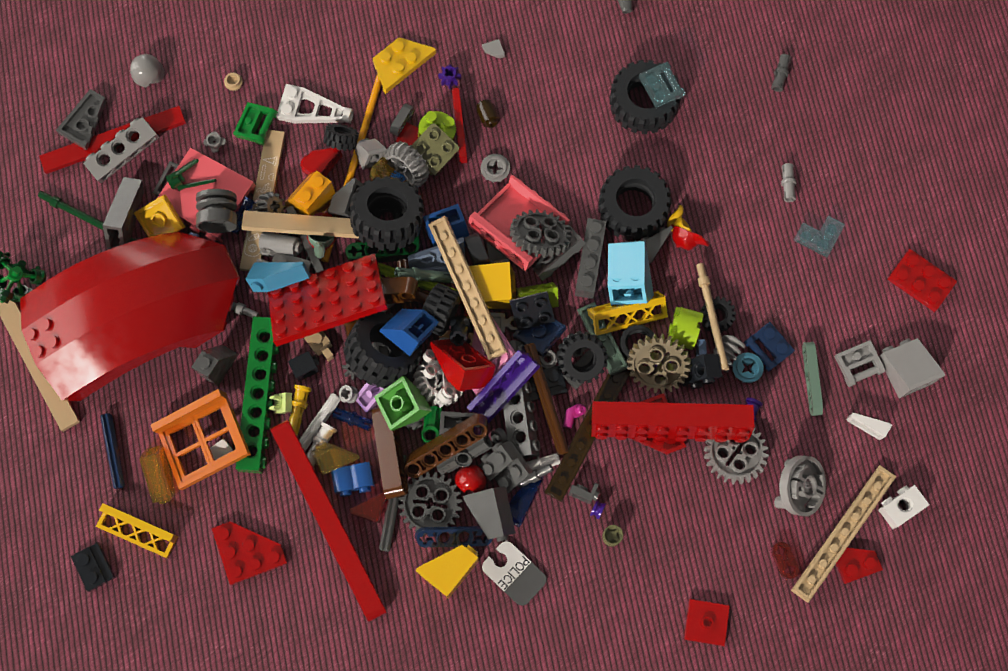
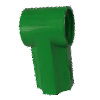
[422,406,442,444]

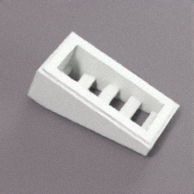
[846,413,892,440]

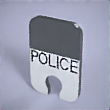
[482,541,546,606]

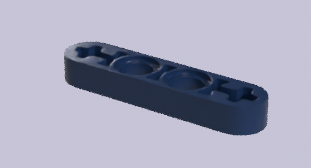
[415,526,493,548]

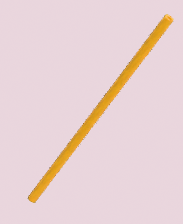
[321,75,382,263]

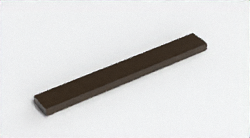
[544,363,631,502]

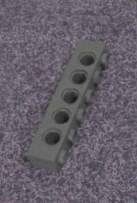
[503,340,540,459]

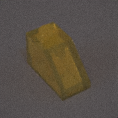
[311,442,360,475]

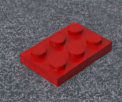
[887,249,957,312]

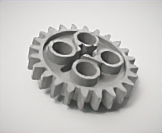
[704,428,769,485]

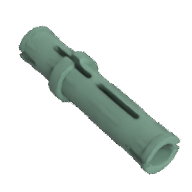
[394,267,451,284]

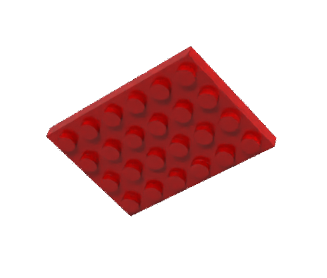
[268,253,388,347]

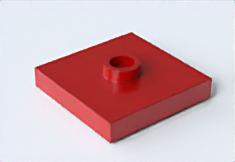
[684,599,730,647]

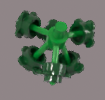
[0,251,46,304]

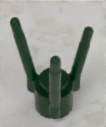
[166,159,216,191]

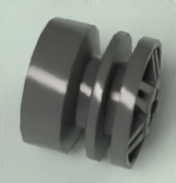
[196,189,237,233]

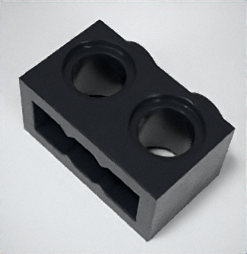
[682,354,722,389]

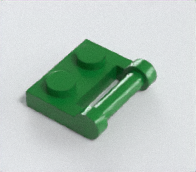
[233,102,278,145]

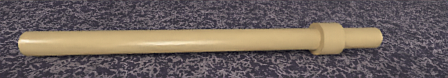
[696,263,729,371]

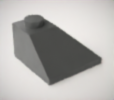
[328,178,364,218]

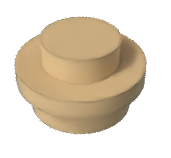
[224,73,243,91]

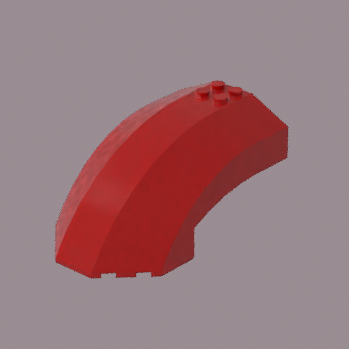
[20,231,240,401]

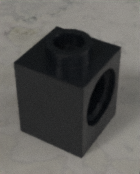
[288,351,320,382]

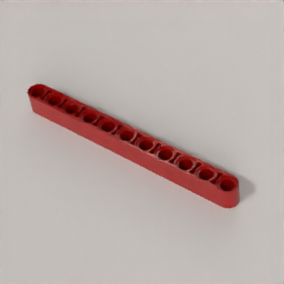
[270,420,387,622]

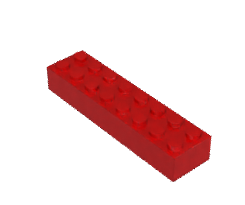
[591,401,755,443]

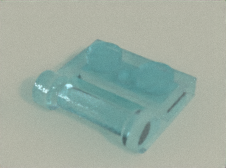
[639,62,686,108]

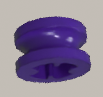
[590,499,606,520]

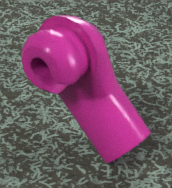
[563,404,586,429]

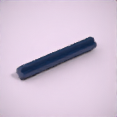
[100,413,125,489]

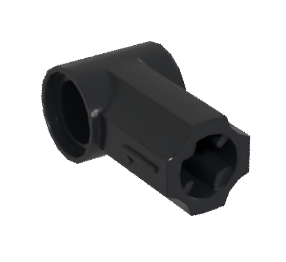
[450,316,472,346]

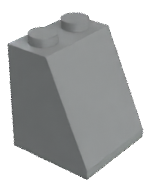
[879,338,946,398]

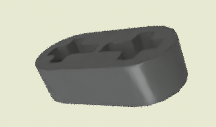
[390,103,415,137]

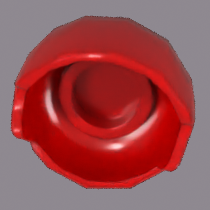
[455,464,487,493]

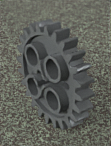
[510,209,572,258]
[398,472,462,536]

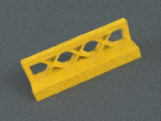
[587,291,668,336]
[96,503,178,559]

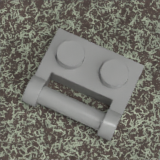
[834,340,885,387]

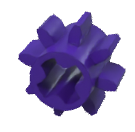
[438,64,461,89]

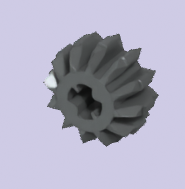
[253,192,287,214]

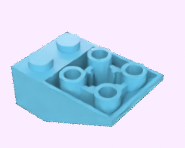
[608,241,654,305]

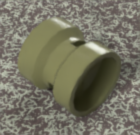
[602,525,623,547]

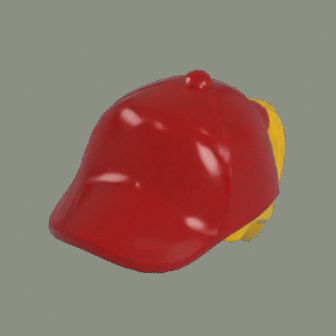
[667,205,710,251]

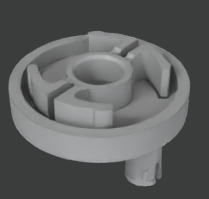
[774,456,826,516]

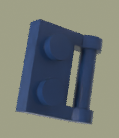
[743,322,795,372]

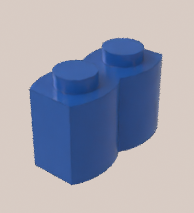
[331,462,375,497]

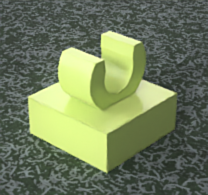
[269,392,292,414]

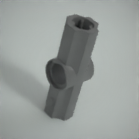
[436,435,493,475]

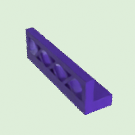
[467,350,540,423]

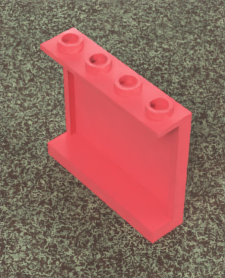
[157,148,256,243]
[467,175,570,272]

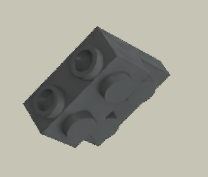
[478,440,533,494]

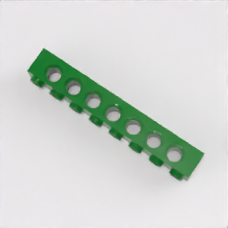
[235,317,279,474]

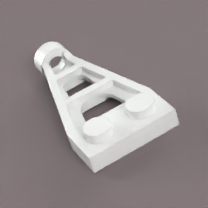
[276,84,354,123]

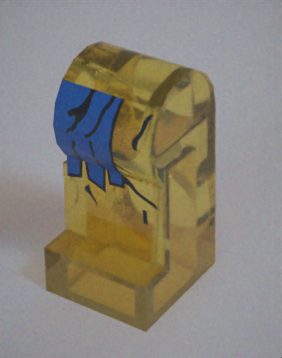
[369,157,407,182]

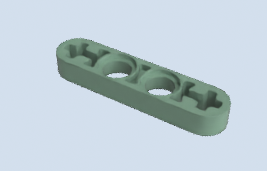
[802,342,823,416]

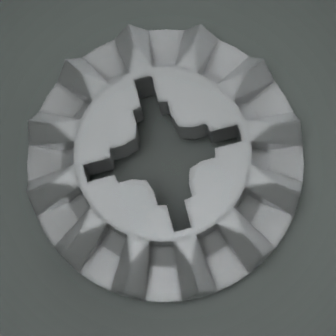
[480,154,510,183]

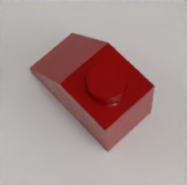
[300,148,342,177]

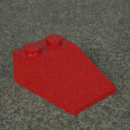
[430,339,496,391]

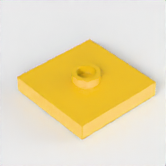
[134,194,185,237]

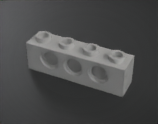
[83,117,160,183]

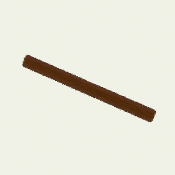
[524,343,569,455]

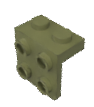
[412,124,459,176]

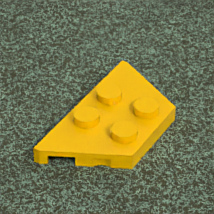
[373,37,436,94]

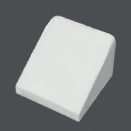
[210,439,233,460]

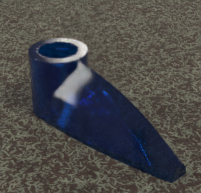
[509,477,543,528]

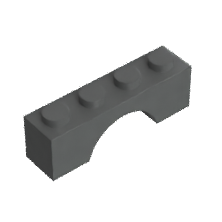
[575,218,607,299]

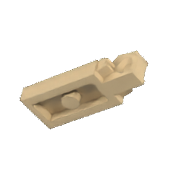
[304,331,334,362]

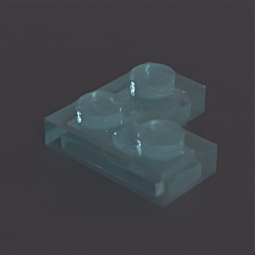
[794,216,845,258]

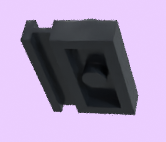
[529,366,568,402]
[71,542,116,592]

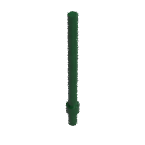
[38,191,137,242]

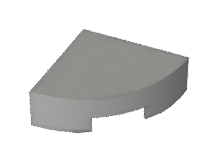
[482,39,505,58]

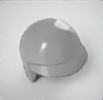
[130,54,165,87]

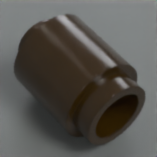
[477,99,500,128]

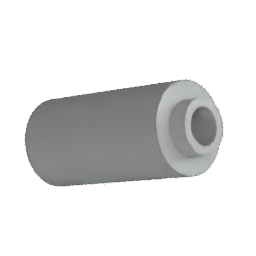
[259,232,303,256]

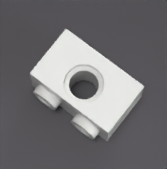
[878,485,929,529]

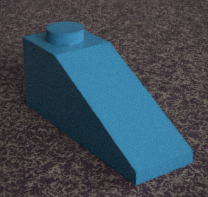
[246,262,311,292]

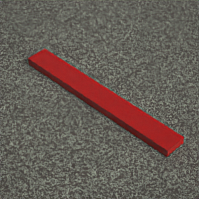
[39,106,186,174]

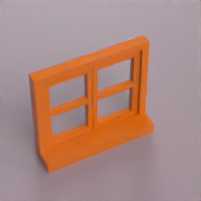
[151,389,251,490]

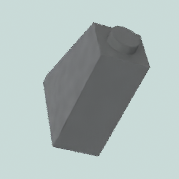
[192,345,239,387]
[463,486,516,542]

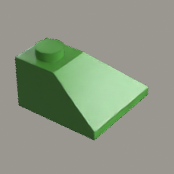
[374,376,432,431]

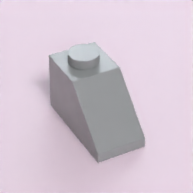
[355,138,386,170]

